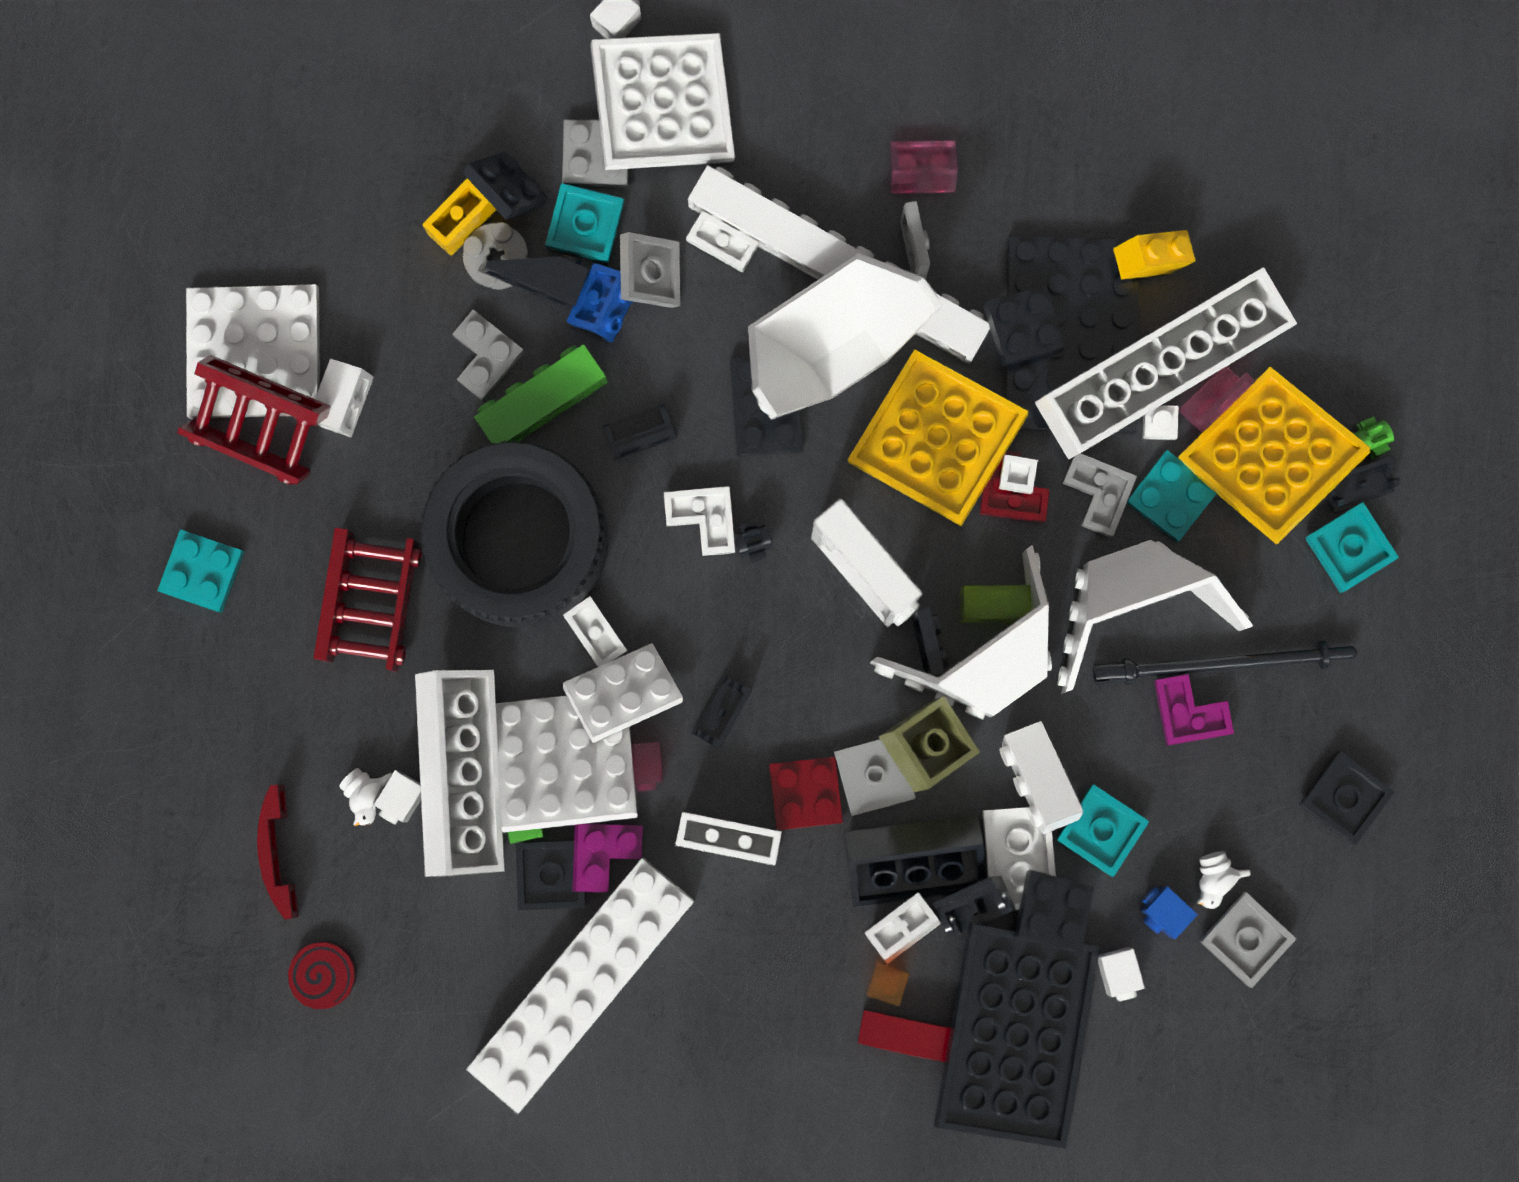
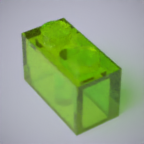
[960,585,1031,622]

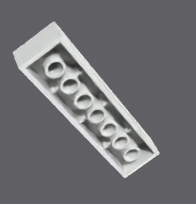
[1035,267,1297,459]
[466,858,695,1114]

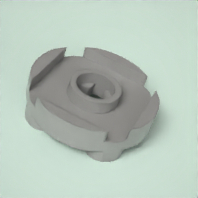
[463,222,529,290]

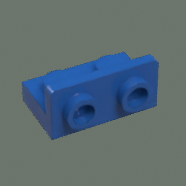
[567,263,633,342]

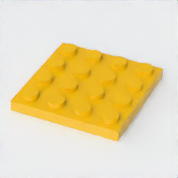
[848,349,1029,526]
[1178,367,1370,545]

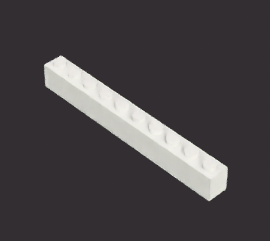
[688,165,990,365]

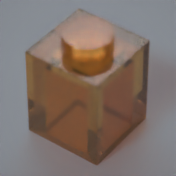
[865,960,910,1006]

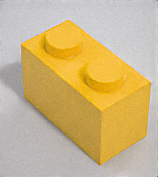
[422,179,496,256]
[1113,230,1196,280]

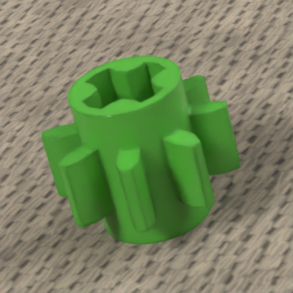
[1353,416,1394,459]

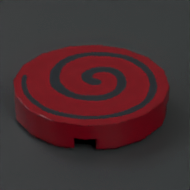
[288,942,356,1010]

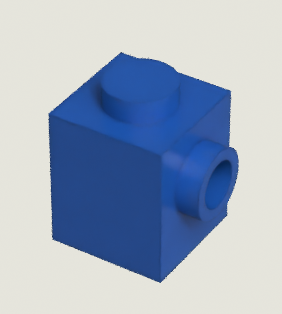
[1140,886,1198,939]

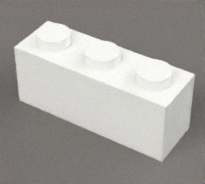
[1000,721,1083,834]
[676,812,782,865]

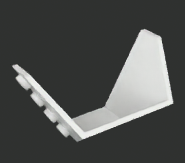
[748,253,942,419]
[1058,540,1253,694]
[870,546,1052,720]

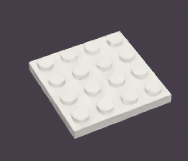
[591,33,735,170]
[186,285,320,419]
[496,696,637,832]

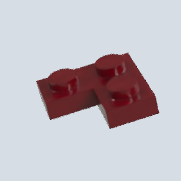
[979,451,1050,523]

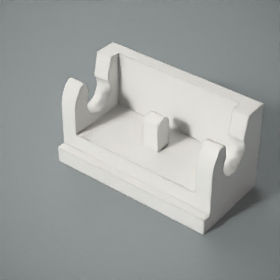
[315,359,374,437]
[865,893,940,964]

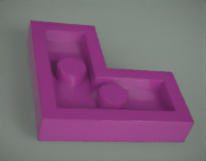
[1154,674,1234,746]
[572,824,643,892]

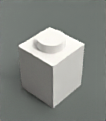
[590,0,642,39]
[374,770,421,825]
[1097,947,1145,1001]

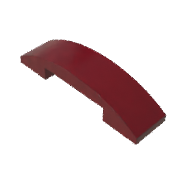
[257,784,299,920]
[857,1009,951,1062]

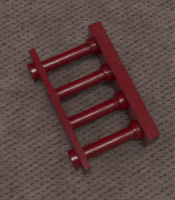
[177,355,331,485]
[313,528,422,672]

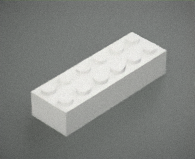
[415,670,504,877]

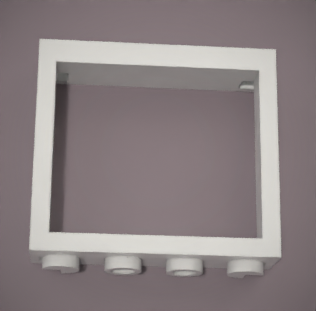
[811,499,922,628]

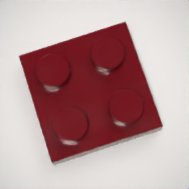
[769,757,843,830]

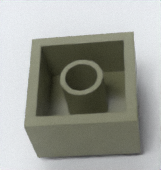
[878,696,980,792]

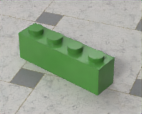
[474,344,608,444]

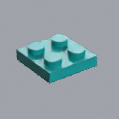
[545,183,625,264]
[1126,450,1216,543]
[1305,502,1399,593]
[157,529,245,613]
[1056,784,1149,877]

